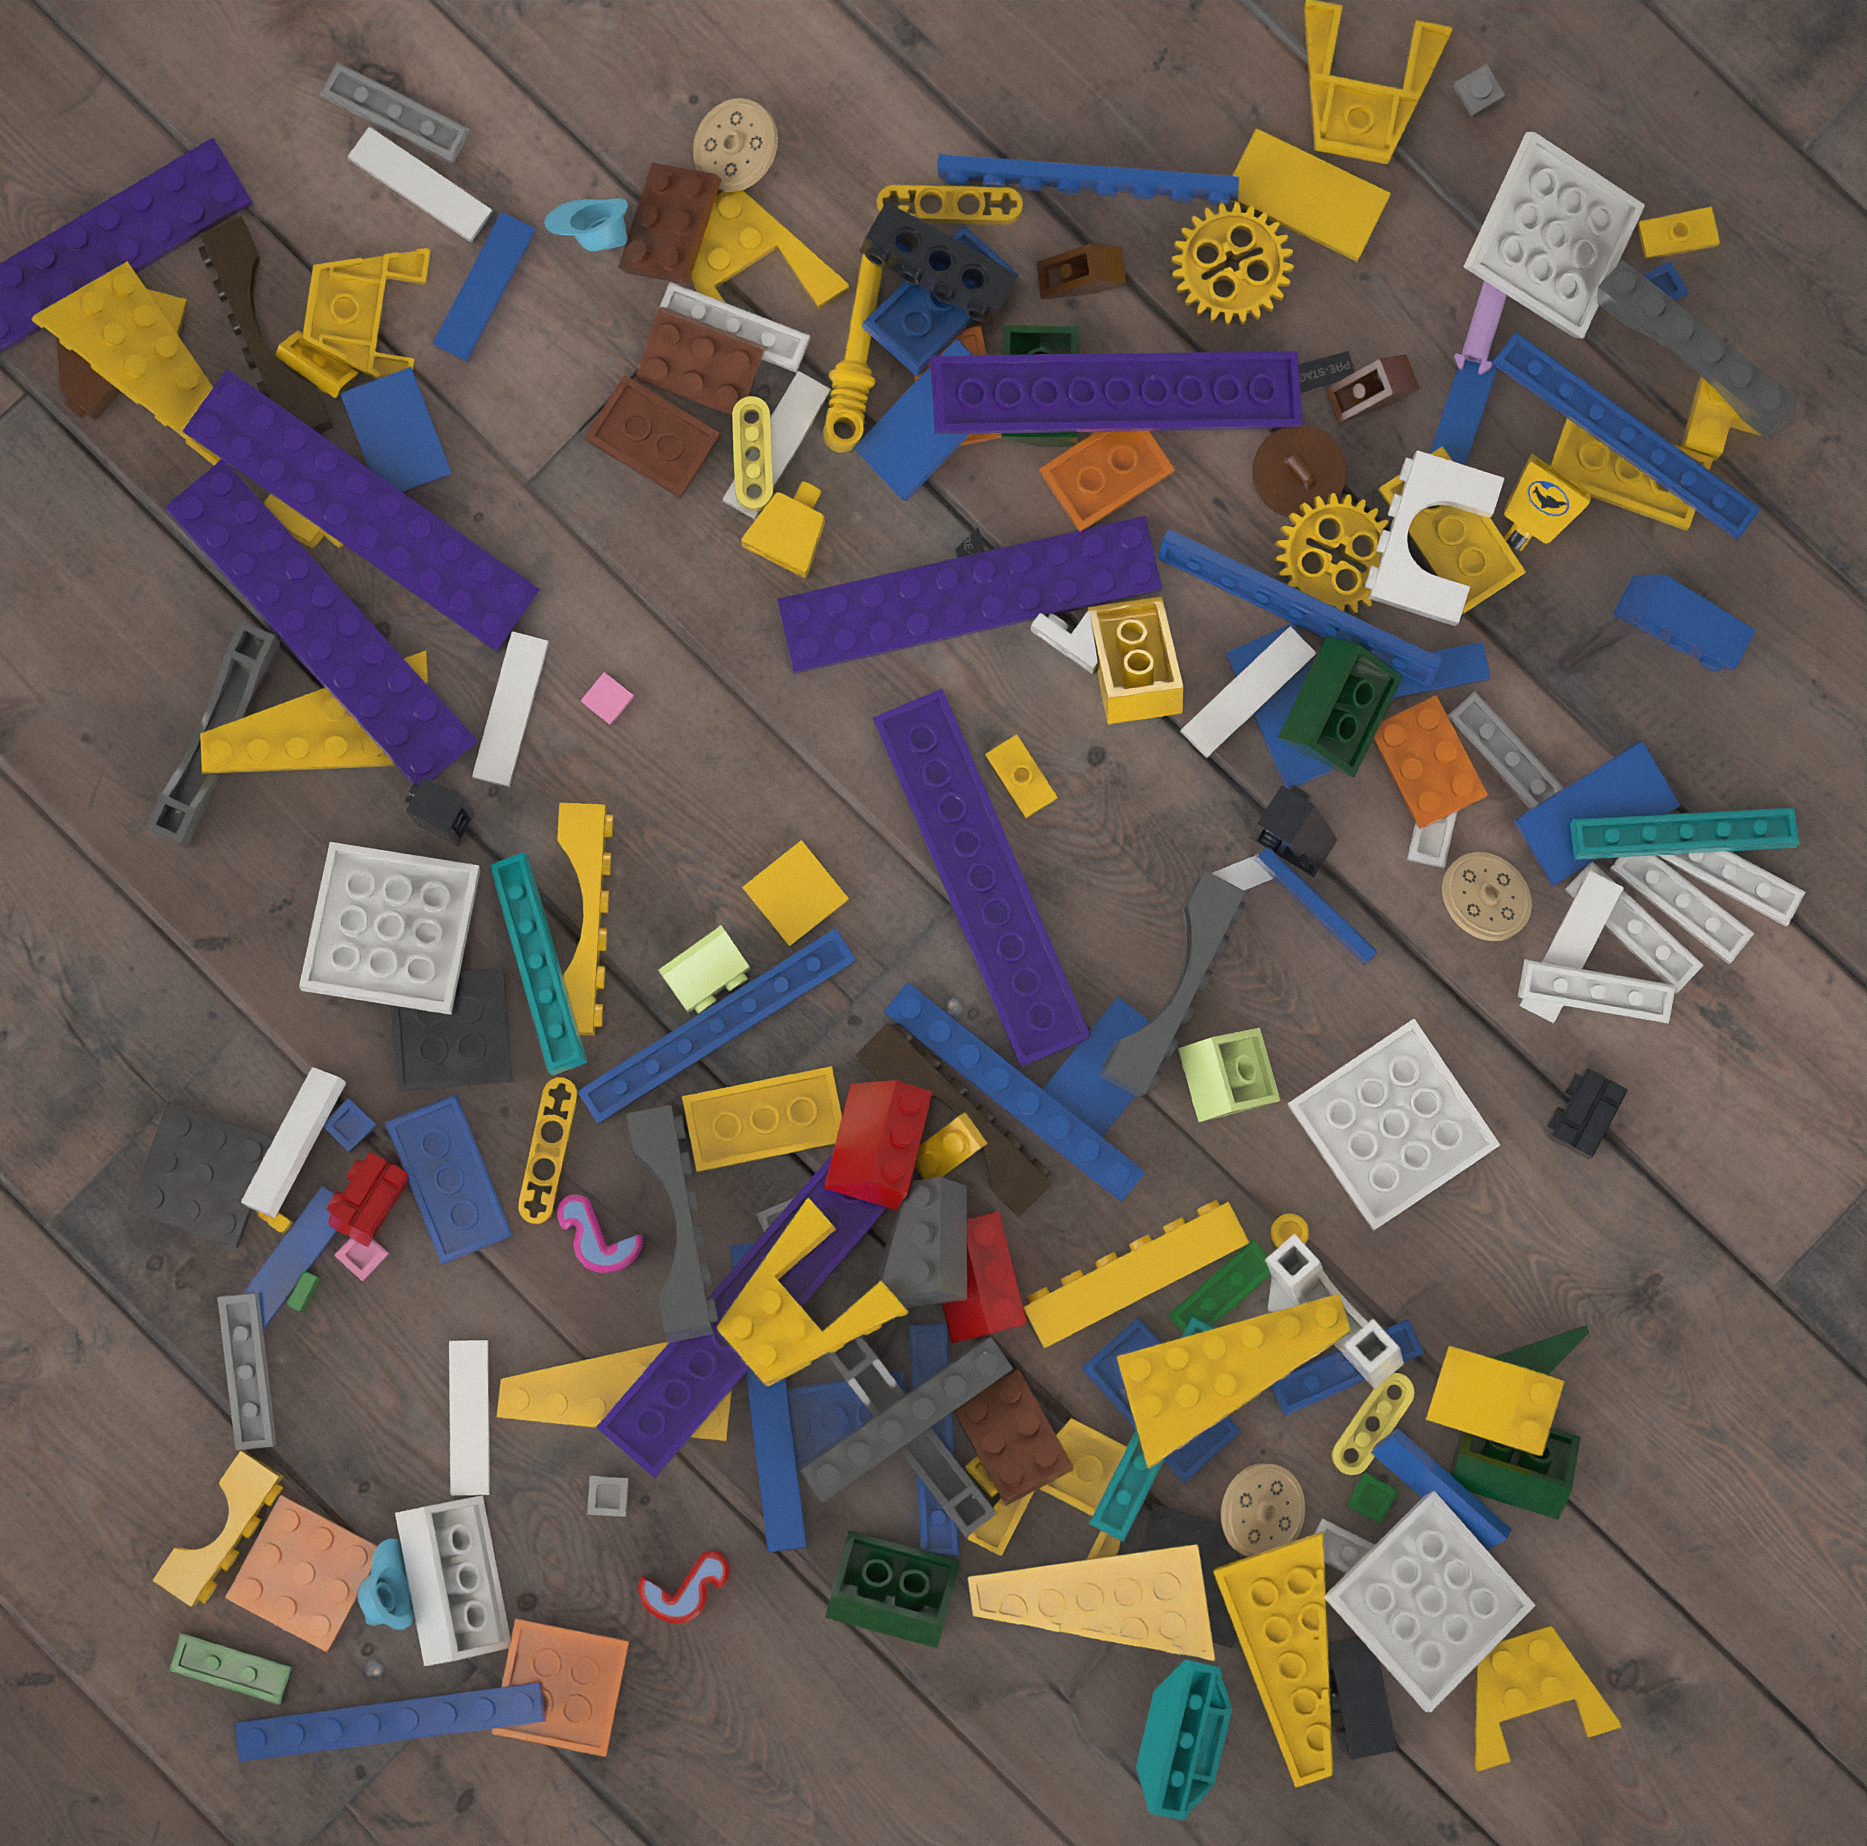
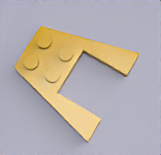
[1304,0,1453,165]
[691,190,850,310]
[716,1198,908,1387]
[967,1418,1127,1560]

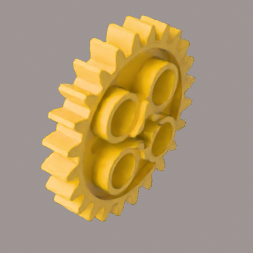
[1171,202,1294,326]
[1274,493,1389,614]

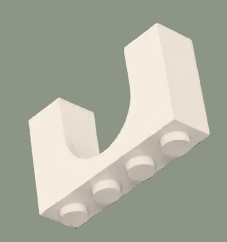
[1365,450,1505,626]
[1266,1234,1404,1389]

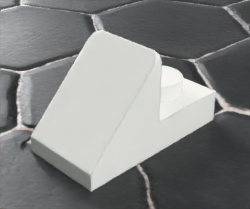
[1031,610,1098,674]

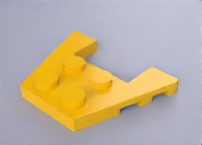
[302,248,431,380]
[1474,1626,1622,1772]

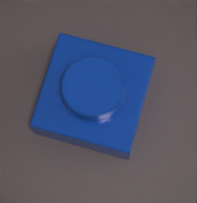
[1643,261,1689,302]
[323,1098,377,1153]

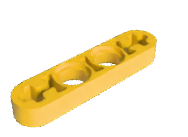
[877,185,1023,225]
[518,1077,578,1224]

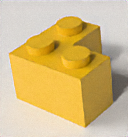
[1681,376,1762,462]

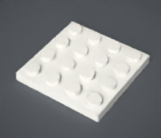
[1464,132,1645,338]
[299,842,480,1015]
[1287,1019,1500,1231]
[1324,1491,1535,1712]

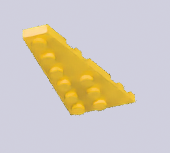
[32,261,230,466]
[200,651,428,774]
[1116,1293,1351,1470]
[497,1342,732,1441]
[1213,1531,1333,1787]
[968,1544,1215,1661]

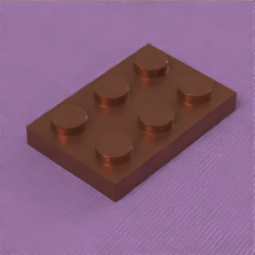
[618,162,722,285]
[635,306,766,415]
[584,375,721,499]
[953,1369,1074,1506]

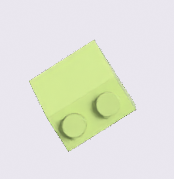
[659,926,750,1014]
[1178,1028,1281,1122]

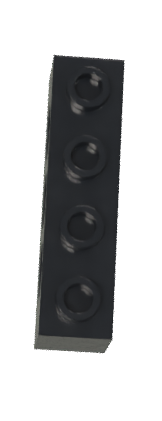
[859,201,1018,325]

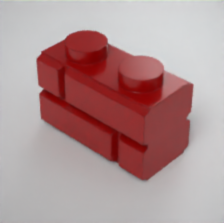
[326,1152,409,1247]

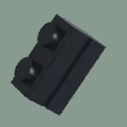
[1547,1068,1628,1159]

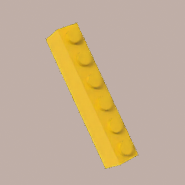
[1023,1199,1250,1349]

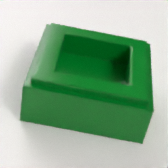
[287,1271,321,1313]
[1346,1472,1399,1525]

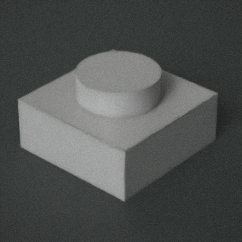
[1453,64,1506,118]
[587,1476,629,1517]

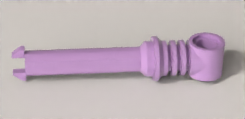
[1454,281,1507,375]

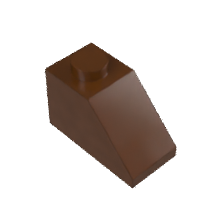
[1037,243,1126,299]
[56,337,121,421]
[1325,355,1420,423]

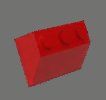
[824,1080,932,1210]
[942,1212,1027,1344]

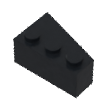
[1250,785,1338,878]

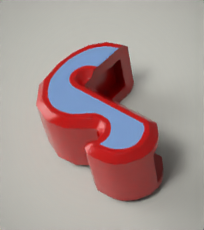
[637,1551,731,1624]

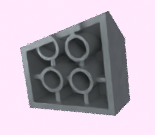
[875,1177,967,1308]

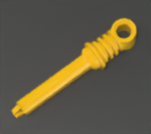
[823,254,883,453]

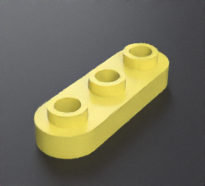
[732,396,773,511]
[1331,1373,1414,1475]

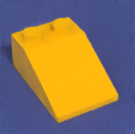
[1088,596,1183,724]
[1426,1346,1565,1456]

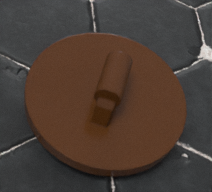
[1252,425,1347,518]

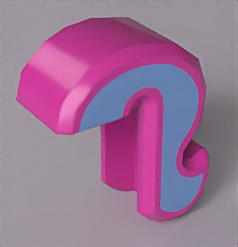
[557,1194,645,1274]

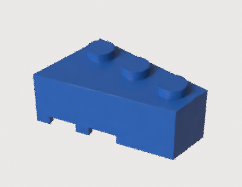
[1613,574,1755,673]

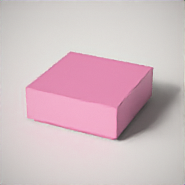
[581,672,634,726]
[334,1238,390,1282]

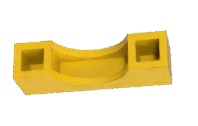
[152,1451,284,1606]

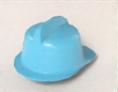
[544,198,628,252]
[358,1539,415,1630]

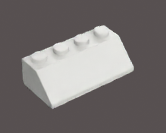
[395,1495,511,1666]

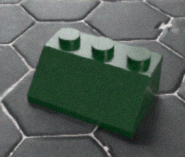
[1001,325,1079,447]
[1278,636,1403,777]
[1450,1427,1581,1520]
[825,1530,960,1648]

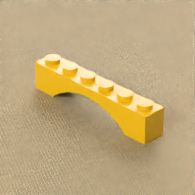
[557,802,614,1036]

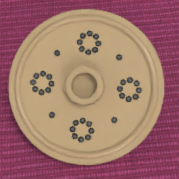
[693,98,778,192]
[1442,852,1532,941]
[1221,1463,1305,1557]

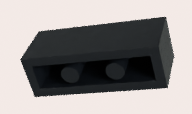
[404,778,475,846]
[1328,1636,1398,1760]

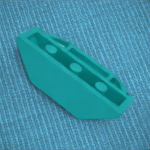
[1136,1659,1232,1820]

